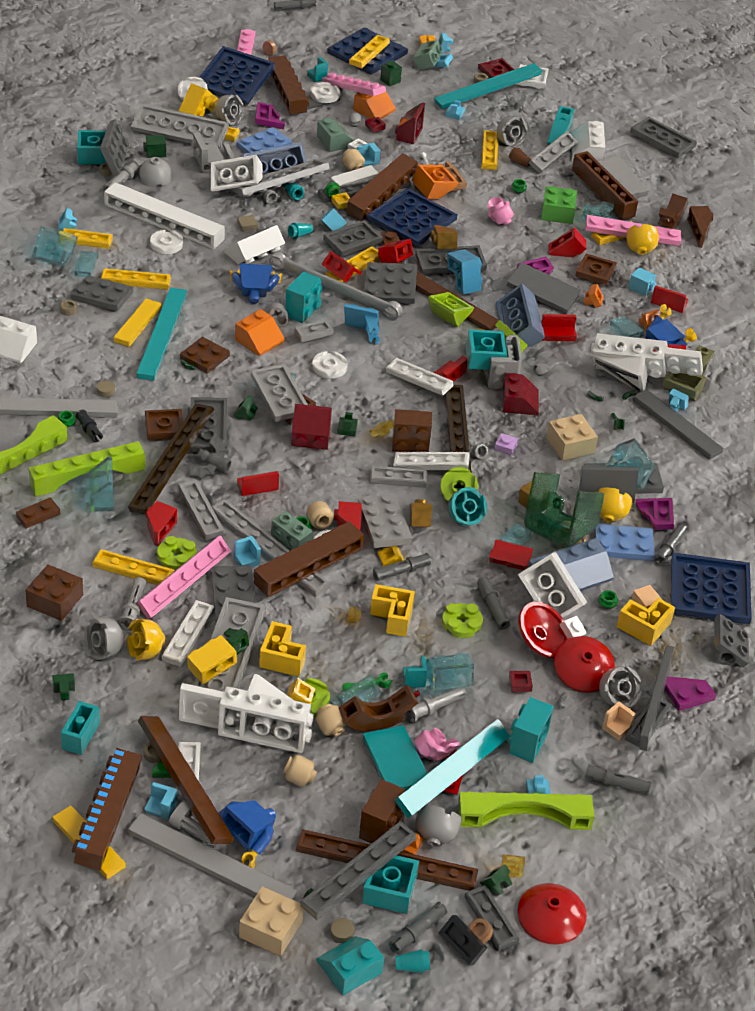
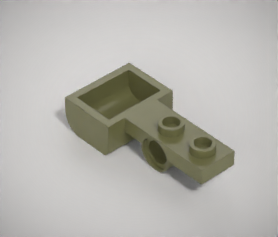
[662,345,715,401]

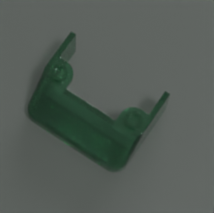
[524,472,604,547]

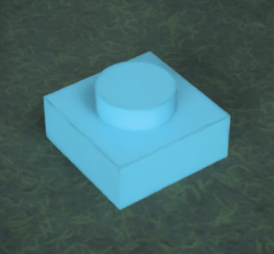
[434,53,453,68]

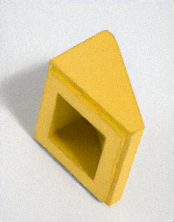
[377,546,404,567]
[287,678,315,704]

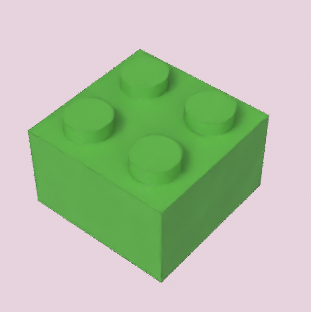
[541,186,577,224]

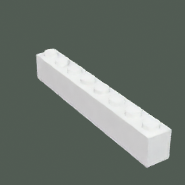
[104,182,225,249]

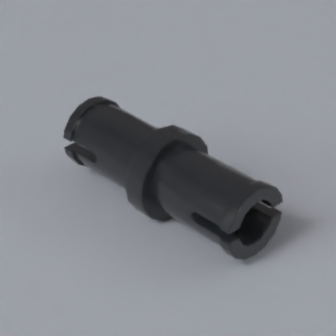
[76,409,103,442]

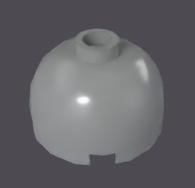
[215,94,244,126]
[497,116,527,147]
[140,157,171,187]
[85,617,124,660]
[599,666,642,707]
[415,806,462,846]

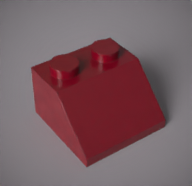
[395,102,425,144]
[503,373,539,415]
[291,404,332,450]

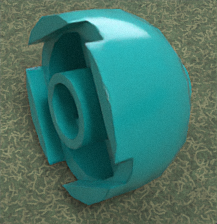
[448,487,488,526]

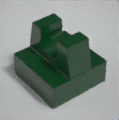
[233,395,258,421]
[337,412,358,437]
[224,628,249,655]
[52,673,75,701]
[480,865,513,896]

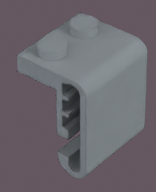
[191,132,235,173]
[487,335,522,389]

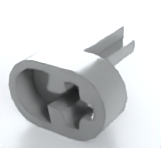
[269,297,288,327]
[169,800,211,844]

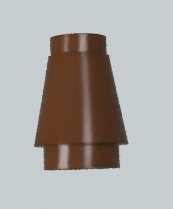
[509,147,531,167]

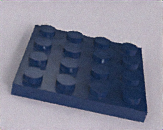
[327,27,408,75]
[199,46,275,105]
[367,188,458,247]
[671,552,752,624]

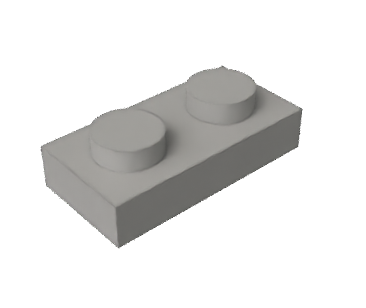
[294,319,334,342]

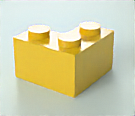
[179,83,219,117]
[370,584,415,637]
[616,598,675,646]
[259,621,306,677]

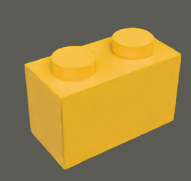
[187,635,237,684]

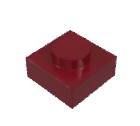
[365,117,386,133]
[509,671,533,692]

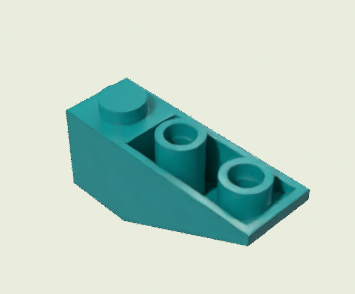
[547,106,575,145]

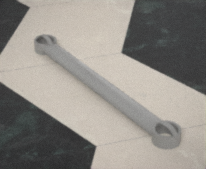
[269,252,403,320]

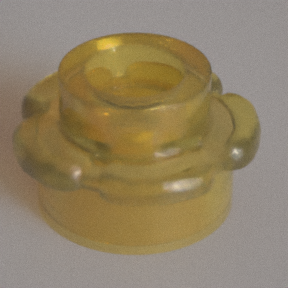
[347,605,361,625]

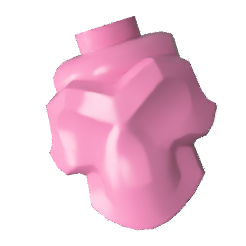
[487,197,514,226]
[414,728,460,762]

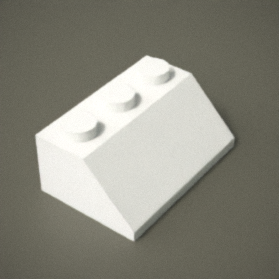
[571,121,605,161]
[211,155,263,191]
[223,225,285,264]
[0,316,37,364]
[518,552,587,618]

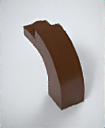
[658,193,689,229]
[338,685,418,732]

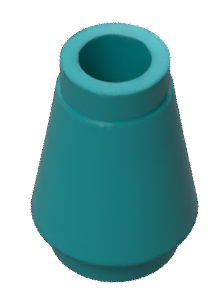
[285,182,304,200]
[288,222,313,239]
[396,949,430,973]

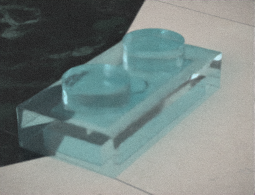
[500,523,532,546]

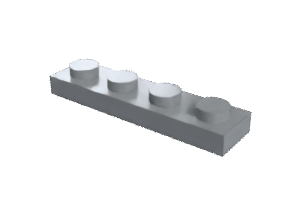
[529,131,578,174]
[179,480,224,540]

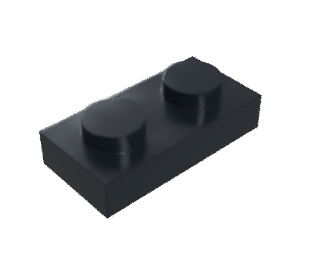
[438,915,488,965]

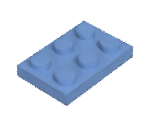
[236,127,292,154]
[594,524,655,561]

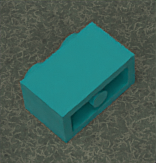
[61,701,100,755]

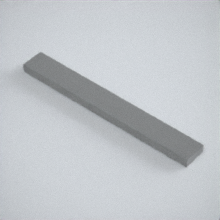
[0,397,118,417]
[212,499,331,597]
[128,813,298,900]

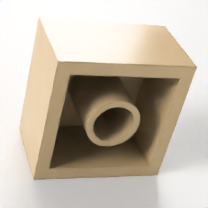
[546,414,598,461]
[239,886,304,956]

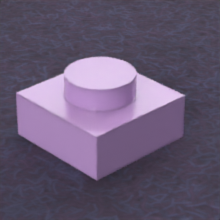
[494,433,518,455]

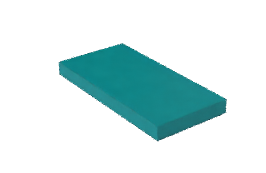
[363,725,428,791]

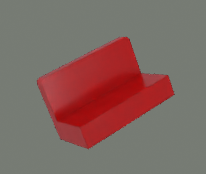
[321,251,362,283]
[651,286,688,313]
[541,314,577,341]
[434,356,468,382]
[237,471,279,496]
[489,540,533,571]

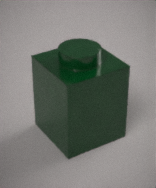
[380,60,402,87]
[143,135,166,158]

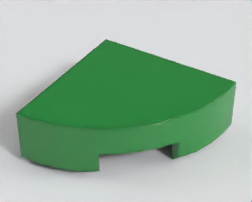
[152,761,172,778]

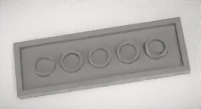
[131,103,229,149]
[231,159,330,197]
[194,597,266,692]

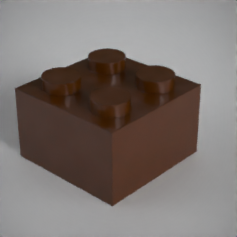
[392,409,432,452]
[25,564,84,621]
[359,779,406,844]

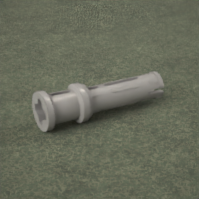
[103,159,141,191]
[118,577,146,631]
[406,685,466,723]

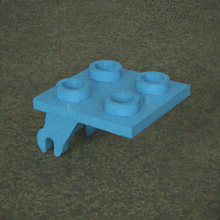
[344,304,380,345]

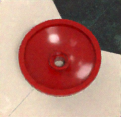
[518,602,568,658]
[554,636,615,693]
[517,883,587,945]

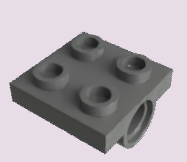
[714,614,749,667]

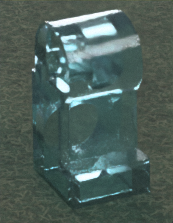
[582,201,614,219]

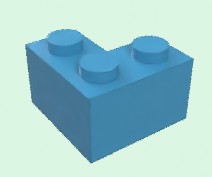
[447,249,483,294]

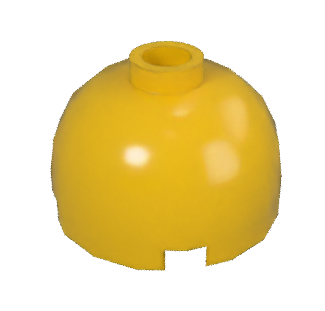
[626,224,659,255]
[593,487,633,523]
[127,619,165,661]

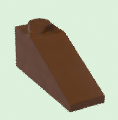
[687,206,713,248]

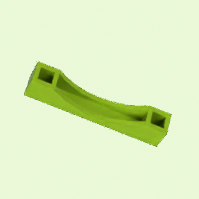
[0,415,68,475]
[28,441,145,497]
[458,791,595,830]

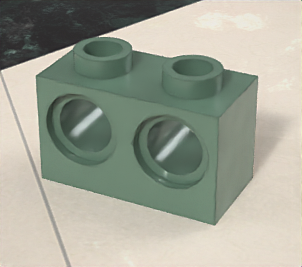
[413,40,443,70]
[271,511,313,550]

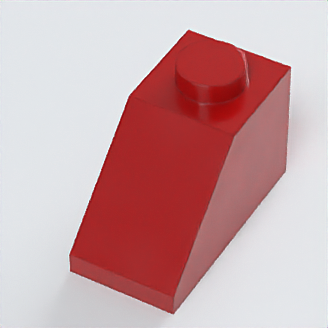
[548,227,586,258]
[378,239,414,263]
[146,501,177,546]
[334,501,362,530]

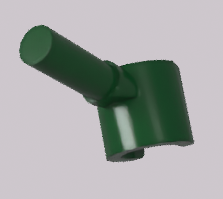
[611,413,625,430]

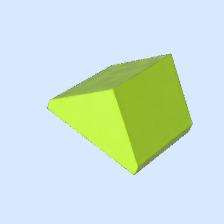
[428,292,474,328]

